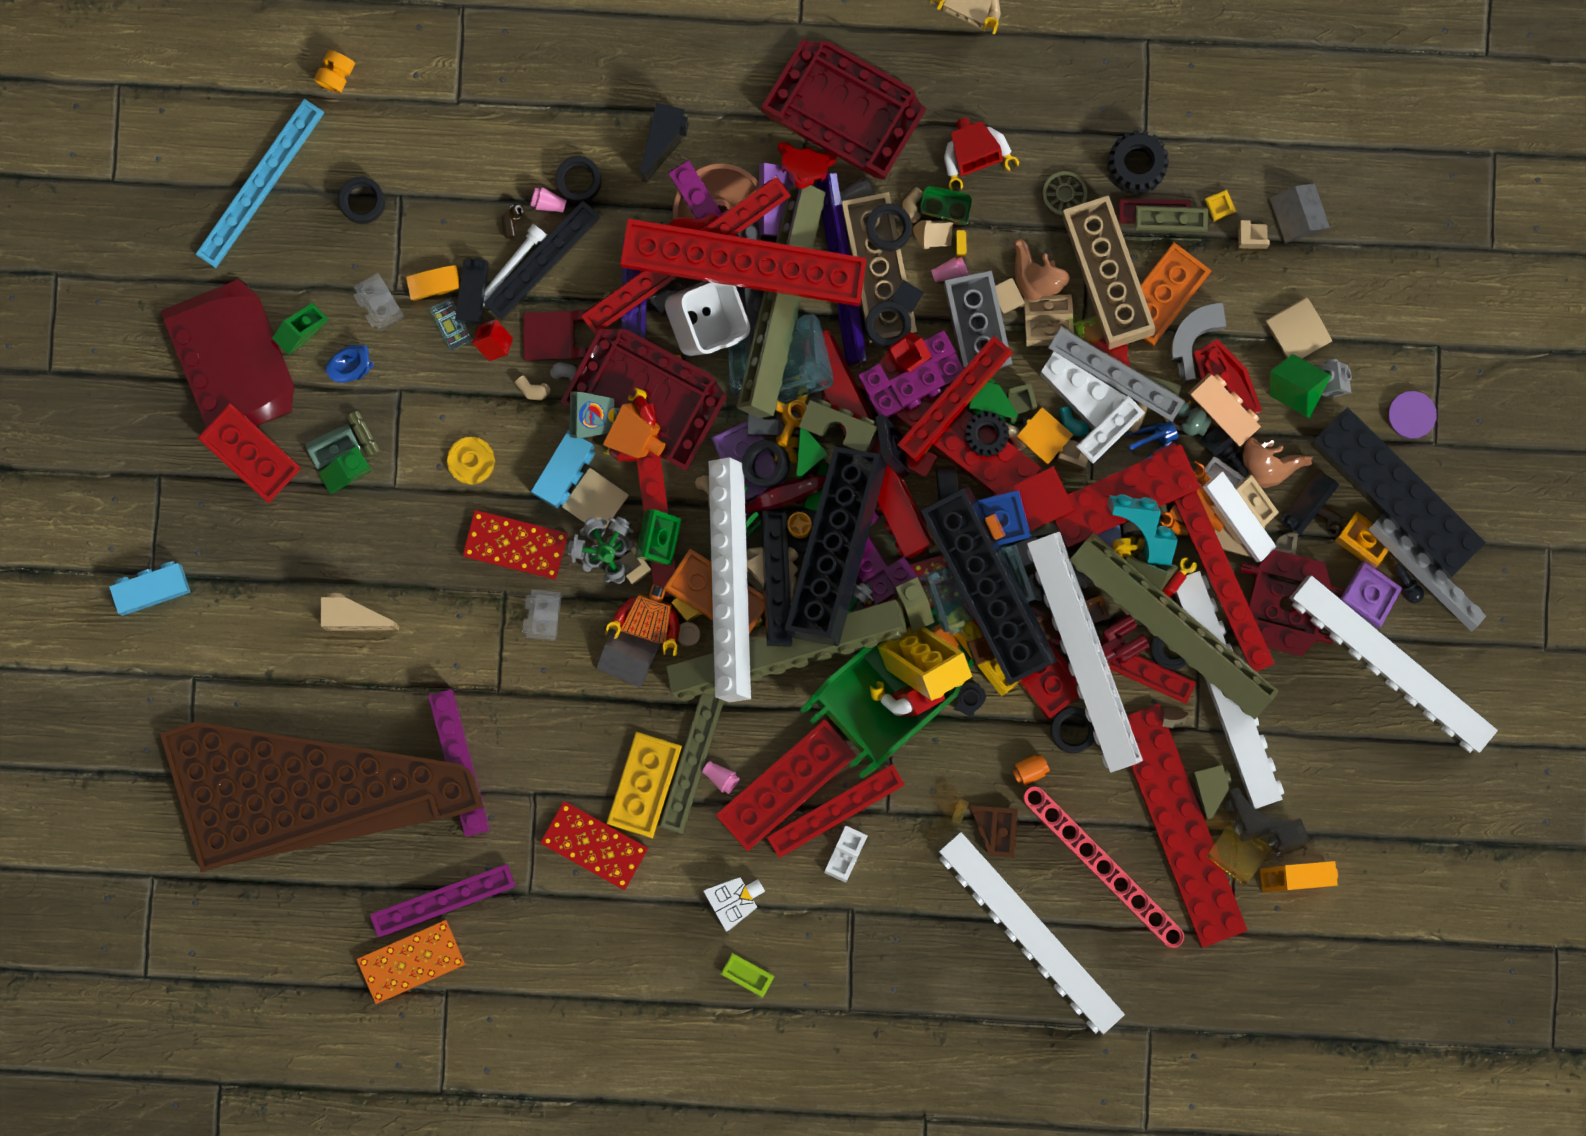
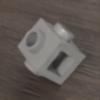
[1316,359,1352,398]

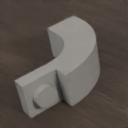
[1170,303,1226,383]

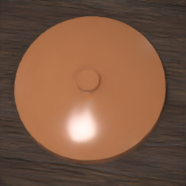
[672,163,762,238]

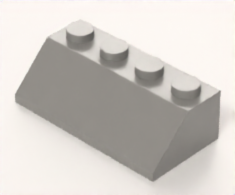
[943,271,1012,369]

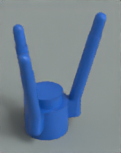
[1127,421,1178,461]

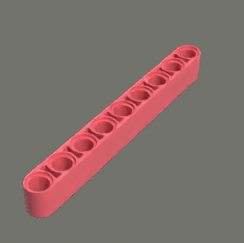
[1023,787,1184,948]

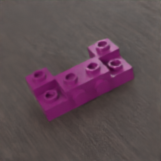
[858,331,964,417]
[856,512,917,605]

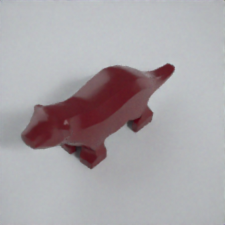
[745,473,826,513]

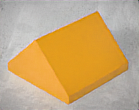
[1334,511,1389,568]

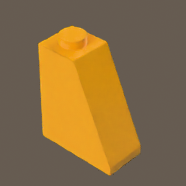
[1260,861,1338,893]

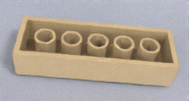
[842,192,917,346]
[1063,195,1155,350]

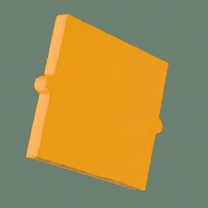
[1016,407,1073,465]

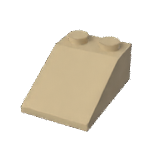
[321,593,399,631]

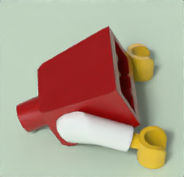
[944,117,1019,191]
[870,681,945,717]

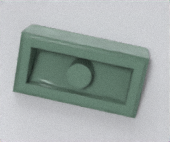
[305,423,361,470]

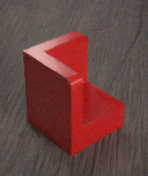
[472,319,513,361]
[889,332,932,373]
[906,451,937,477]

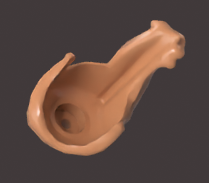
[1014,238,1069,301]
[1243,438,1313,488]

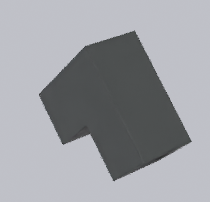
[747,413,778,437]

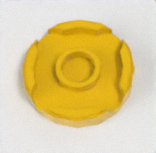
[447,437,495,485]

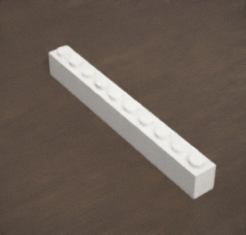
[709,457,751,702]
[1027,532,1143,773]
[1174,571,1284,810]
[1289,576,1498,753]
[939,833,1125,1034]

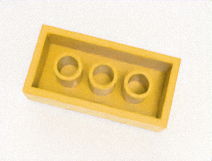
[877,627,972,701]

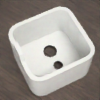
[665,281,750,356]

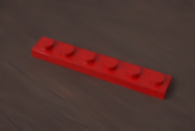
[897,336,1013,462]
[767,764,905,858]

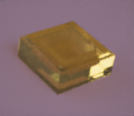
[951,799,969,825]

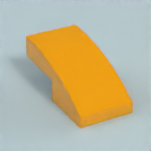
[406,265,460,300]

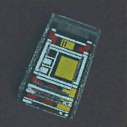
[429,297,472,351]

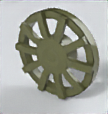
[1042,171,1087,216]

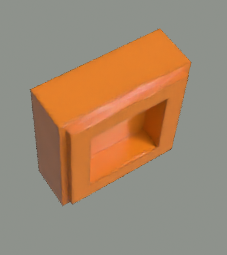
[985,513,1006,540]

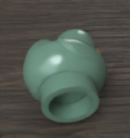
[1177,400,1212,436]

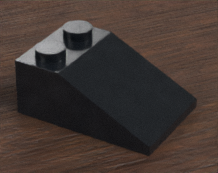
[640,103,689,183]

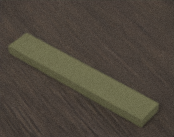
[659,693,724,834]

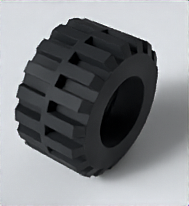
[1107,130,1169,195]

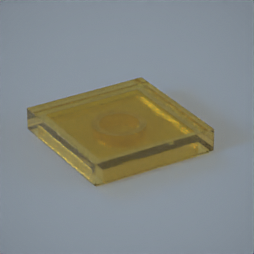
[1206,819,1272,885]

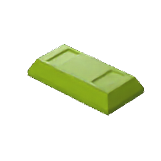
[721,953,775,998]

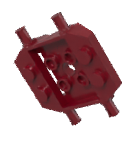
[1240,550,1346,657]

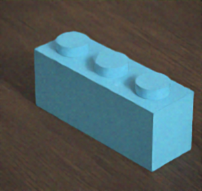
[531,430,595,509]
[109,561,191,616]

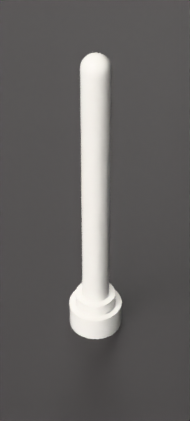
[483,224,547,306]

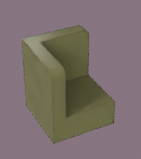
[1006,383,1037,415]

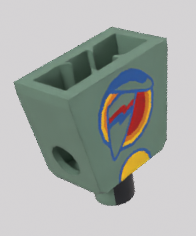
[569,391,621,438]

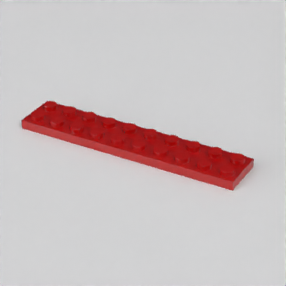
[620,219,867,306]
[1127,704,1248,948]

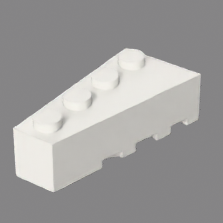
[1040,352,1136,430]

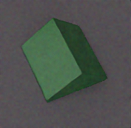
[1270,354,1332,418]
[797,428,828,479]
[635,509,681,566]

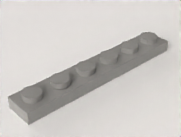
[1048,326,1185,422]
[1368,514,1486,632]

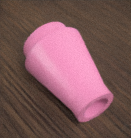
[530,187,567,213]
[931,256,968,283]
[702,761,739,794]

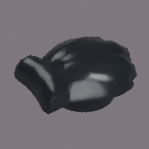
[954,682,986,718]

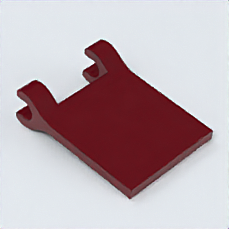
[524,310,588,361]

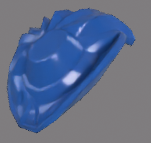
[326,344,374,383]

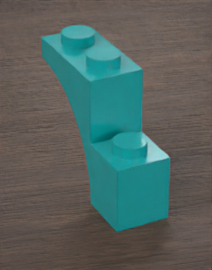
[1107,494,1178,566]

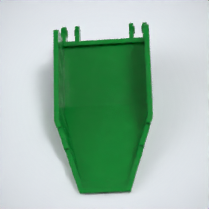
[800,601,974,779]

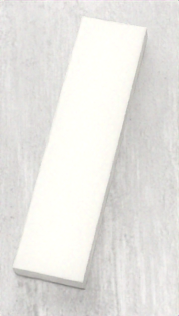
[1203,471,1277,562]

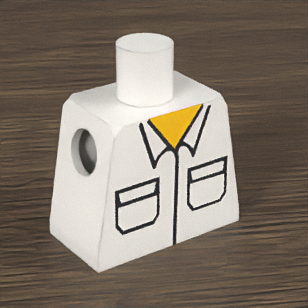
[704,877,765,932]

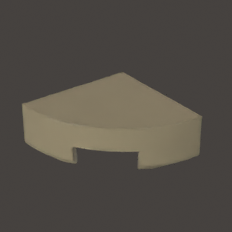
[1271,532,1298,555]
[1162,708,1188,728]

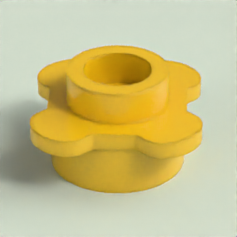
[1112,538,1137,557]

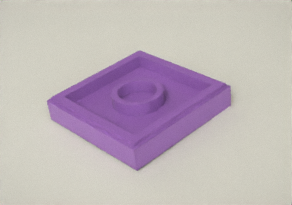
[1340,561,1402,628]

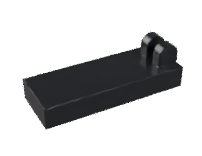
[455,257,489,324]
[1279,471,1339,536]

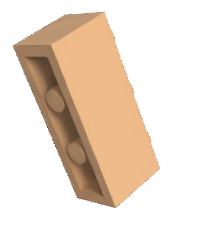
[1188,373,1261,446]

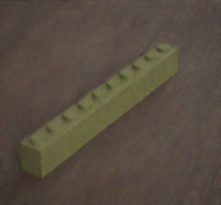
[737,184,826,418]
[1069,532,1279,719]
[666,600,908,701]

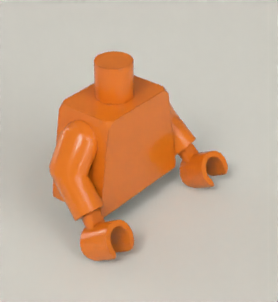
[1158,461,1224,536]

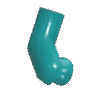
[1059,406,1089,436]

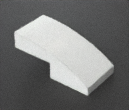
[824,826,867,883]

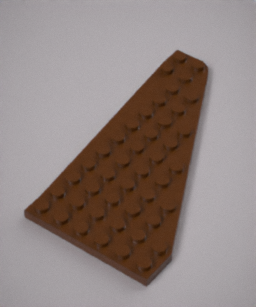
[160,722,484,872]

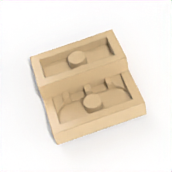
[1024,294,1074,346]
[1265,297,1332,359]
[1210,475,1279,544]

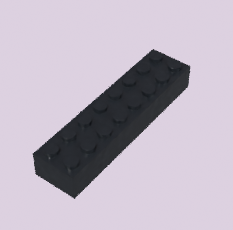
[1310,407,1486,579]
[785,447,887,646]
[921,487,1058,685]

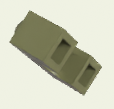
[799,399,878,452]

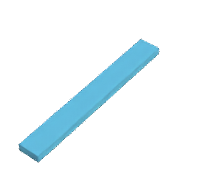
[196,99,324,268]

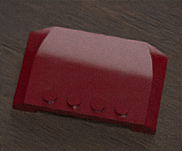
[761,39,926,180]
[161,279,295,428]
[560,328,727,471]

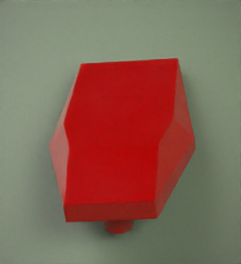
[1193,339,1262,414]

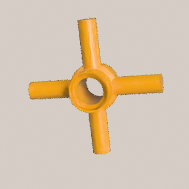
[776,381,812,447]

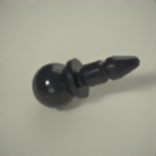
[1220,442,1249,478]
[1395,563,1424,604]

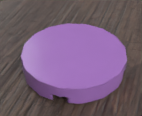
[1388,391,1437,439]

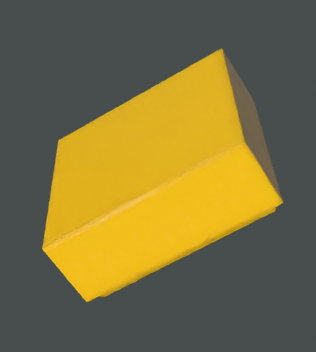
[1204,190,1236,222]
[956,230,967,258]

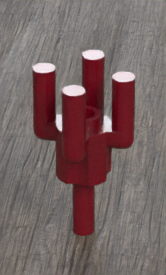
[1100,614,1150,664]

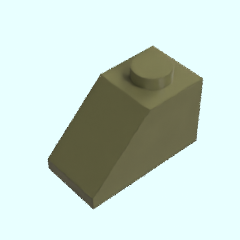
[892,577,934,633]
[1192,765,1231,820]

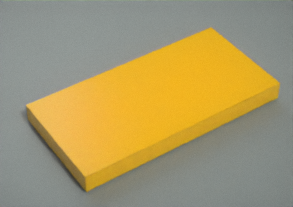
[606,732,682,839]

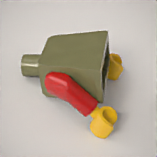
[1123,536,1197,597]

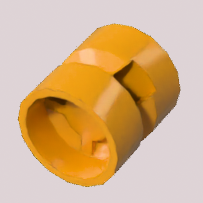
[313,50,356,94]

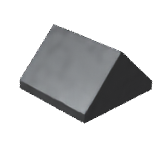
[1269,183,1330,244]
[596,627,660,688]

